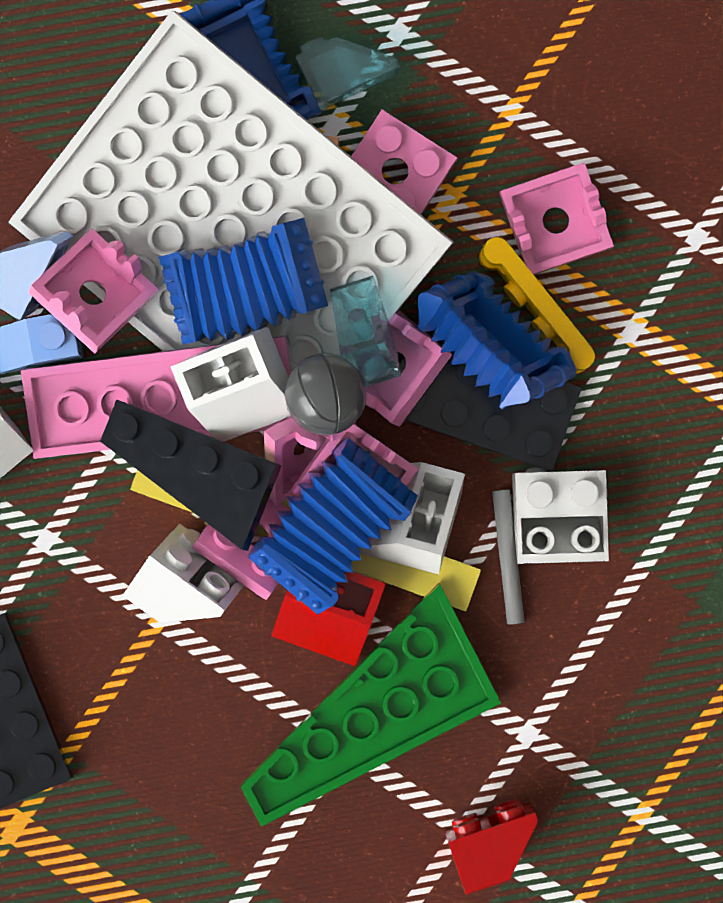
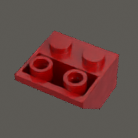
[271,571,386,666]
[445,799,538,895]

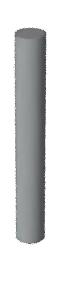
[492,489,525,624]

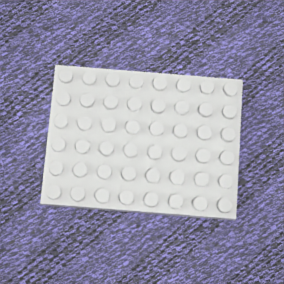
[9,10,454,435]

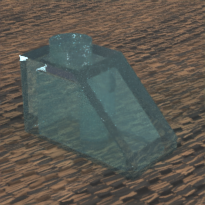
[296,36,400,111]
[330,275,401,387]

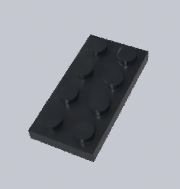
[397,334,582,472]
[0,613,73,808]

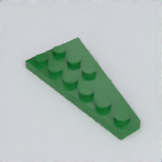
[241,583,501,827]

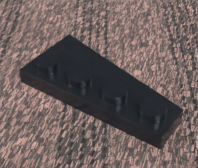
[100,399,282,551]

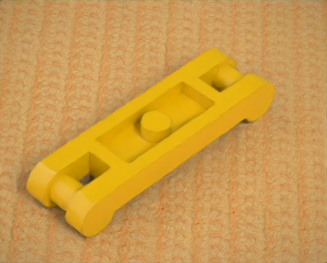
[479,237,595,374]

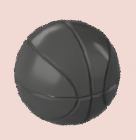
[284,353,366,435]

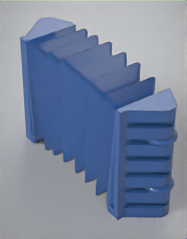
[180,0,322,120]
[158,217,328,344]
[417,271,577,410]
[248,437,418,615]

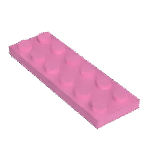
[21,336,292,459]

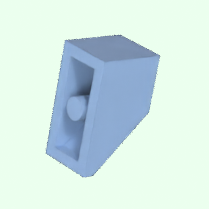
[0,231,73,320]
[0,314,85,374]

